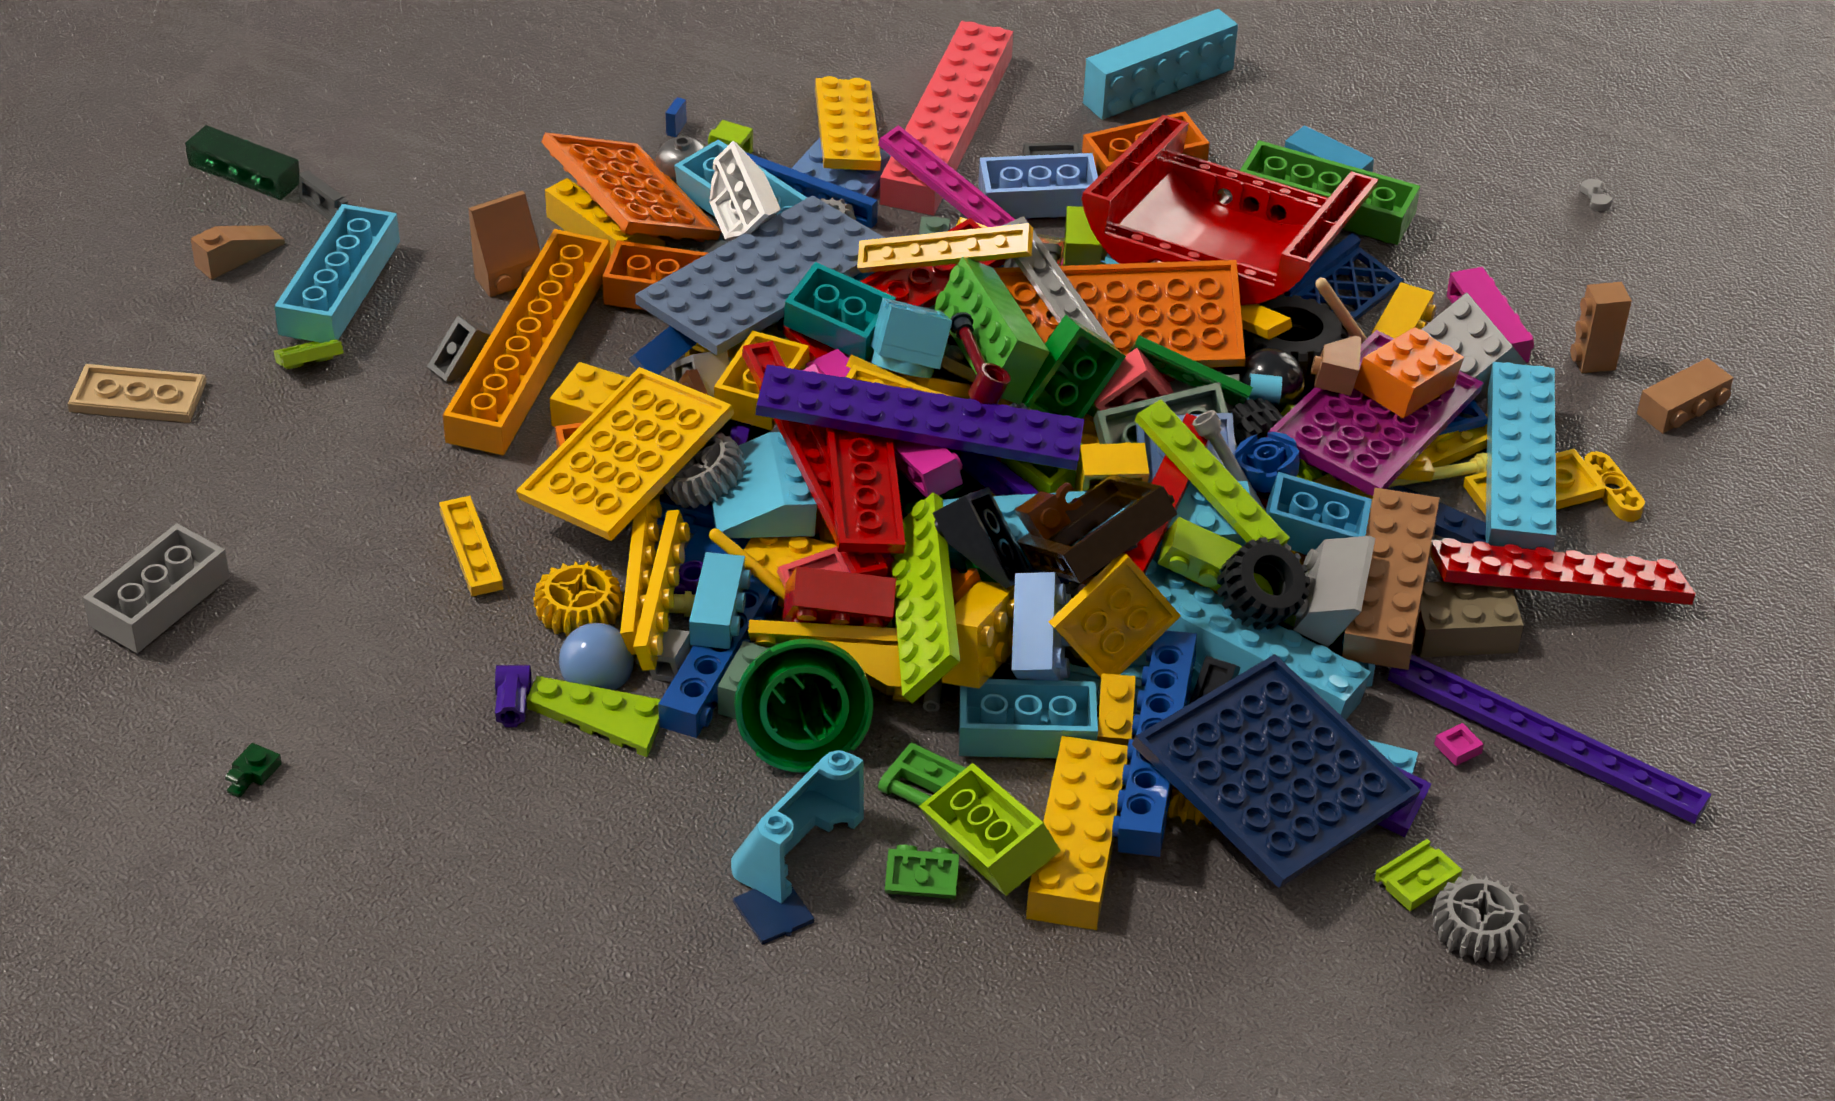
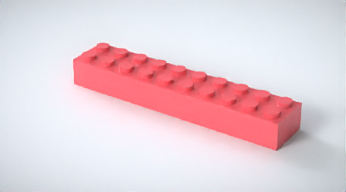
[880,21,1013,216]

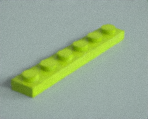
[1135,399,1290,546]

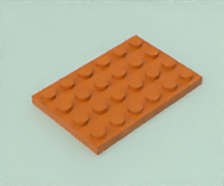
[541,132,722,242]

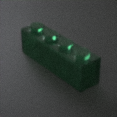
[185,125,300,200]

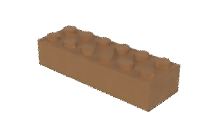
[1342,488,1440,670]

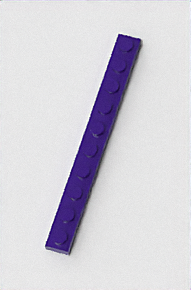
[1388,655,1711,824]

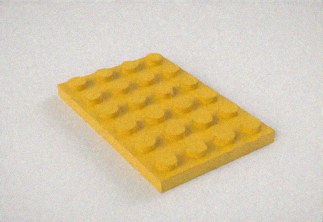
[516,367,735,541]

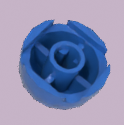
[1235,432,1300,493]

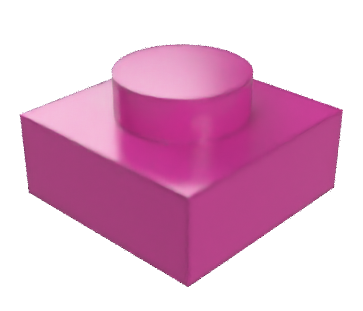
[1434,723,1484,766]

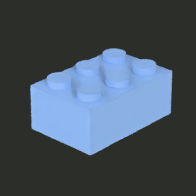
[1012,572,1072,681]

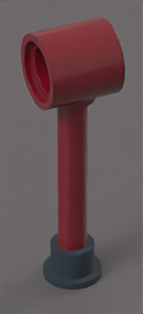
[950,312,1011,404]

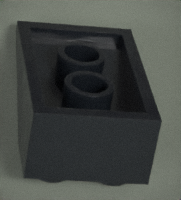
[933,487,1032,589]

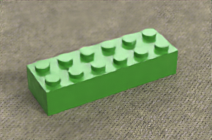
[1240,140,1420,245]
[934,256,1050,405]

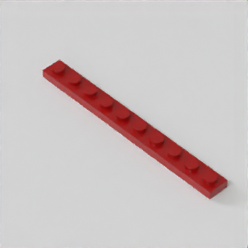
[742,341,888,577]

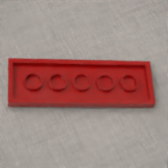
[825,427,906,554]

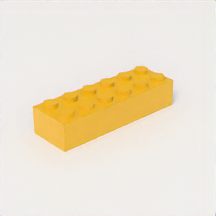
[1026,736,1128,930]

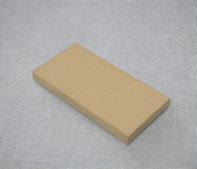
[68,364,206,423]

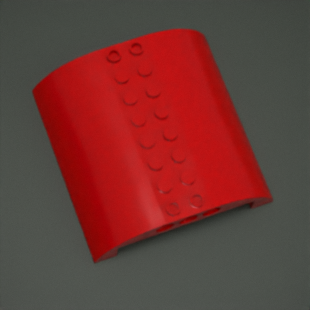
[1081,115,1379,305]

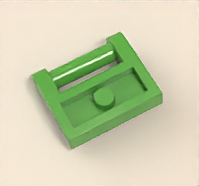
[878,742,966,806]

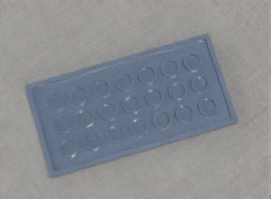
[635,195,885,356]

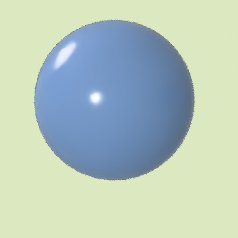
[559,623,634,690]

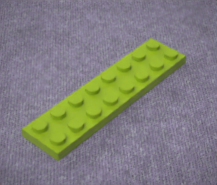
[891,492,960,703]

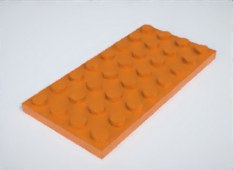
[994,260,1245,367]

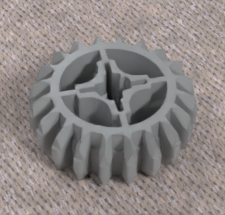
[663,433,746,509]
[1432,874,1530,963]

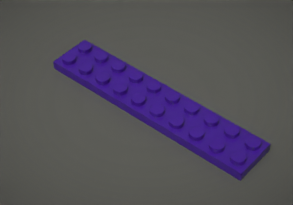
[755,364,1084,470]

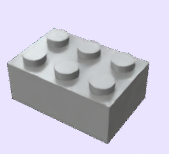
[1421,292,1527,402]

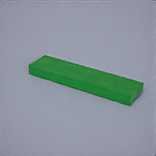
[1129,335,1253,406]

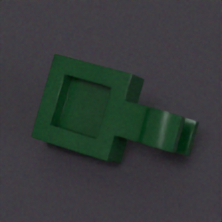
[225,743,282,797]

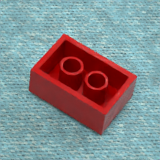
[783,566,896,627]

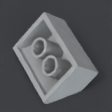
[1293,536,1375,647]

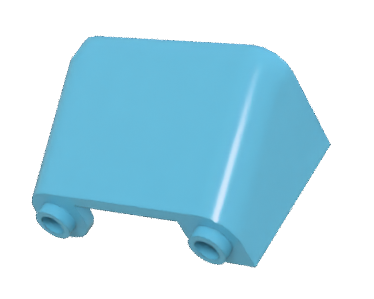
[731,750,864,904]

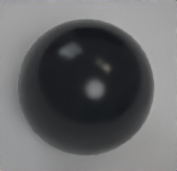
[1236,348,1305,413]

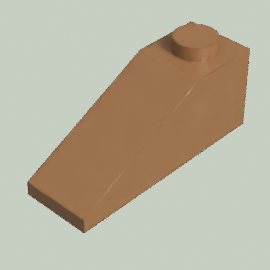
[190,225,285,280]

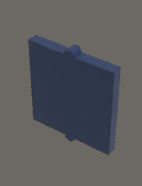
[733,887,814,945]

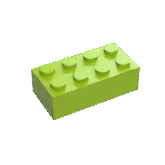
[919,763,1061,896]

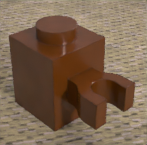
[1015,482,1083,539]

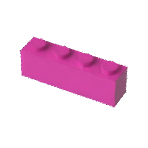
[1446,267,1534,363]

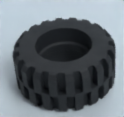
[1233,294,1349,397]

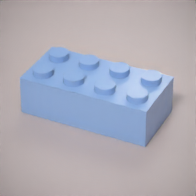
[978,153,1098,219]

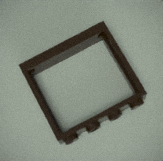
[1017,475,1178,583]

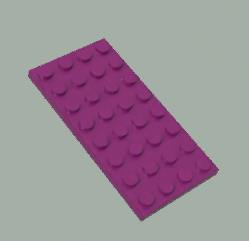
[1267,330,1484,496]

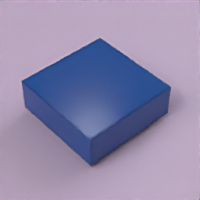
[665,97,687,137]

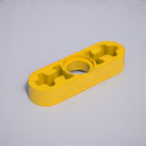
[1584,451,1645,522]

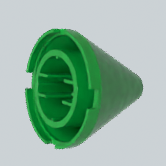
[734,639,873,772]

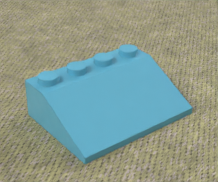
[711,432,817,538]

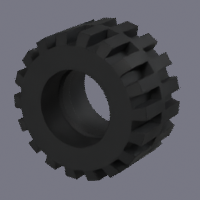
[1228,398,1284,447]
[1217,537,1310,630]

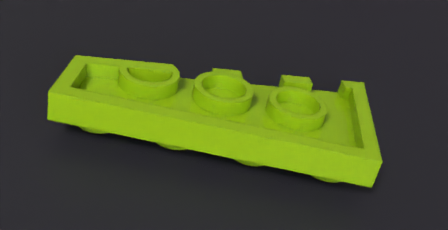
[526,676,661,757]

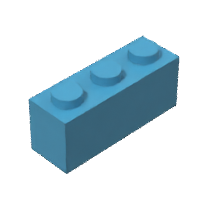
[1285,125,1374,172]

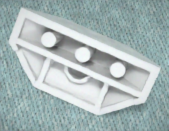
[710,141,781,242]

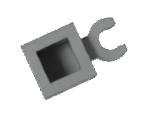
[635,629,693,682]

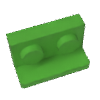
[885,845,959,899]

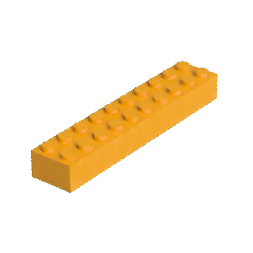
[443,229,611,455]

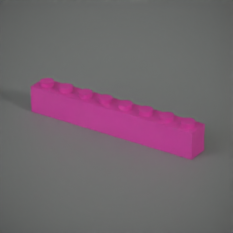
[806,349,963,498]

